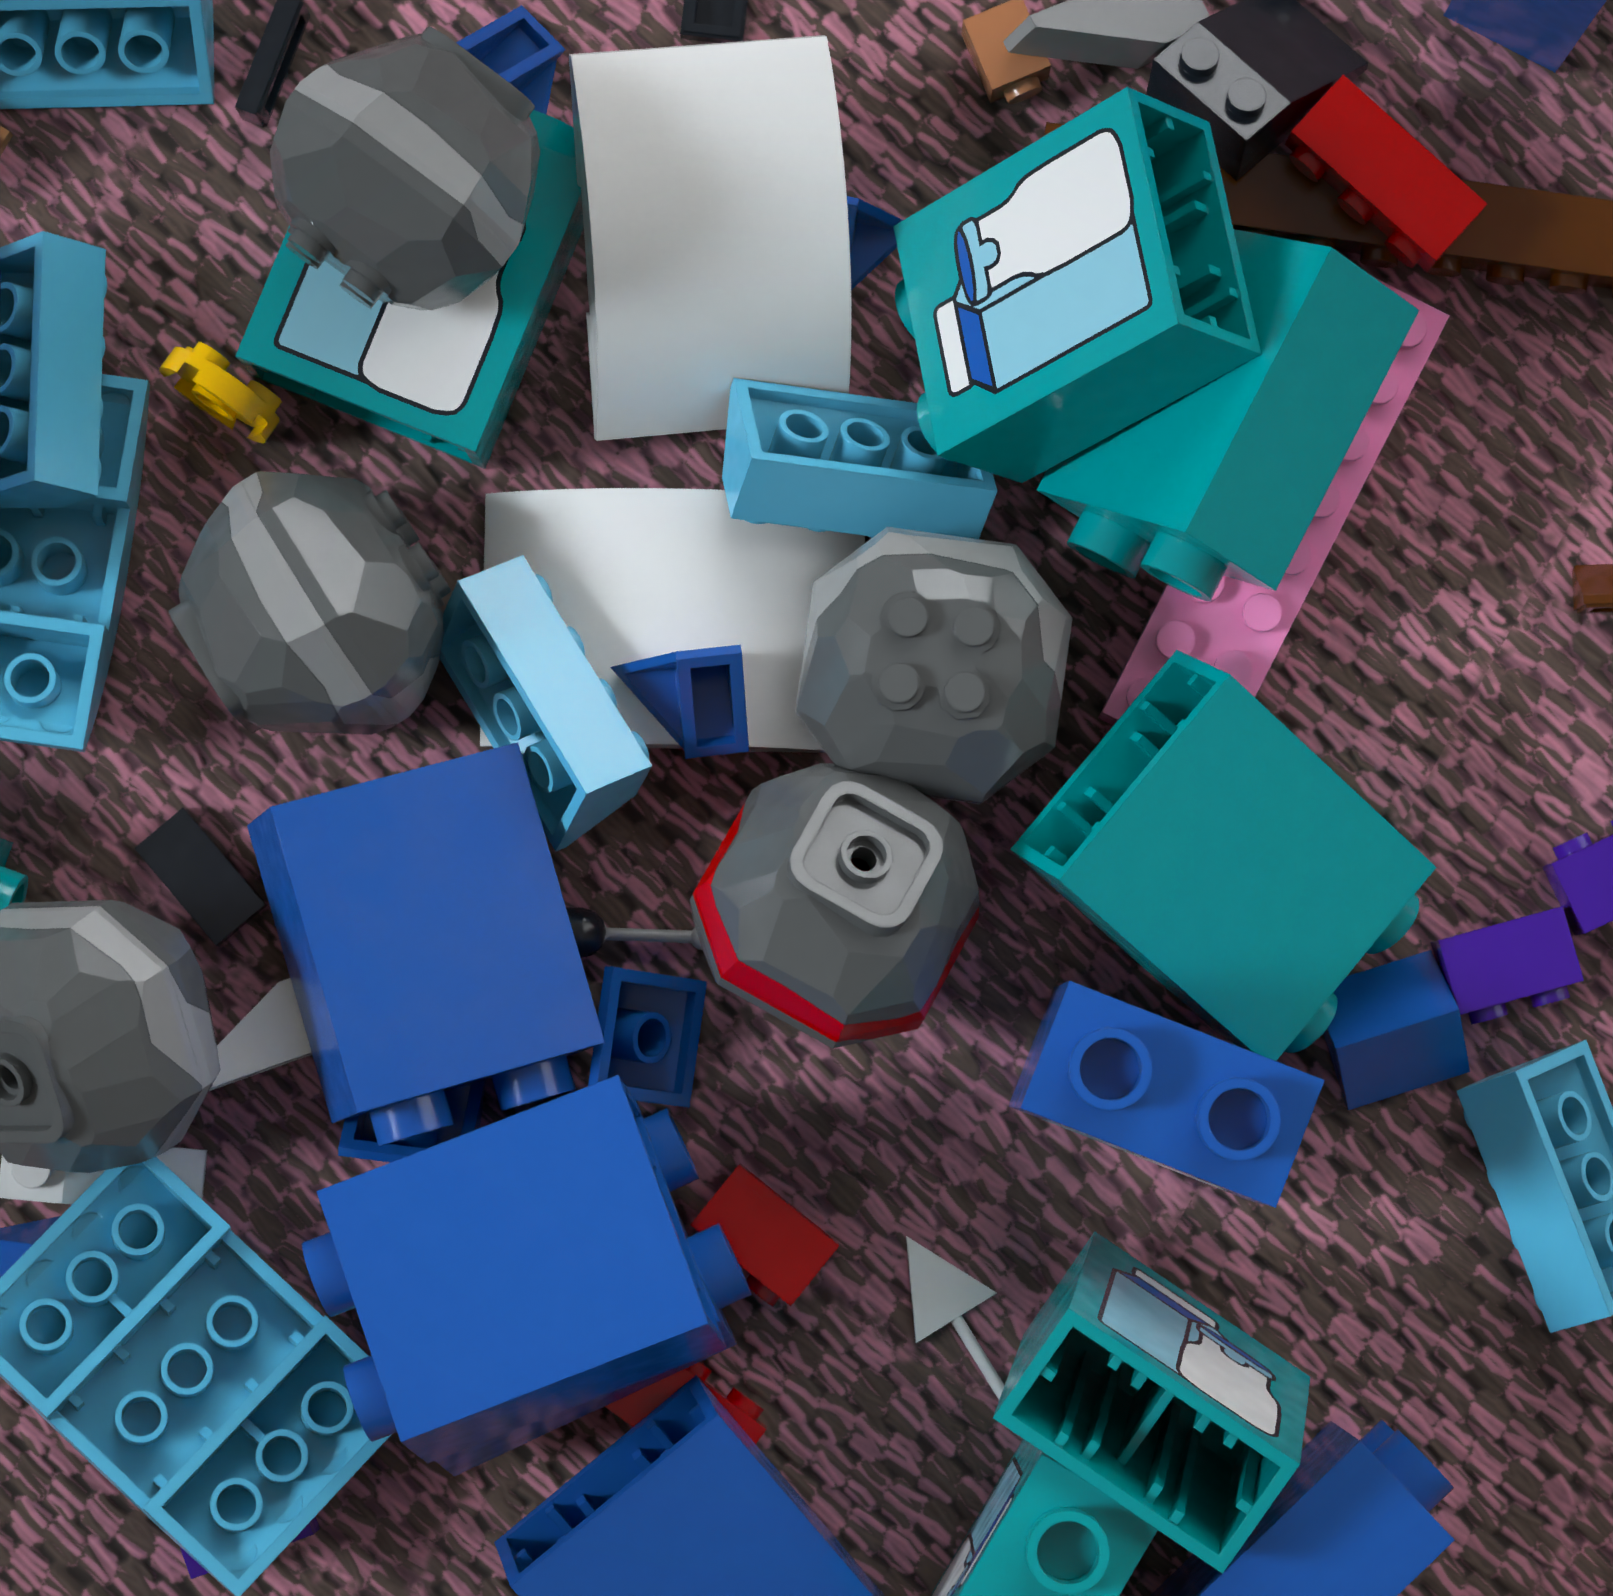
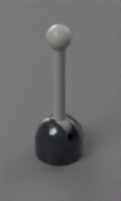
[566,907,702,958]

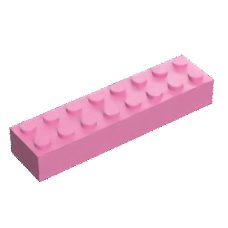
[1098,277,1450,725]

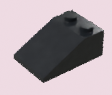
[1146,0,1369,181]

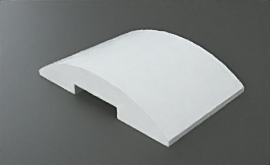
[569,35,851,441]
[480,488,865,753]

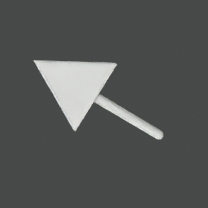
[906,1236,1005,1400]

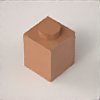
[961,0,1051,104]

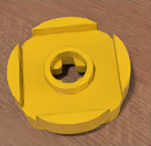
[159,342,282,443]

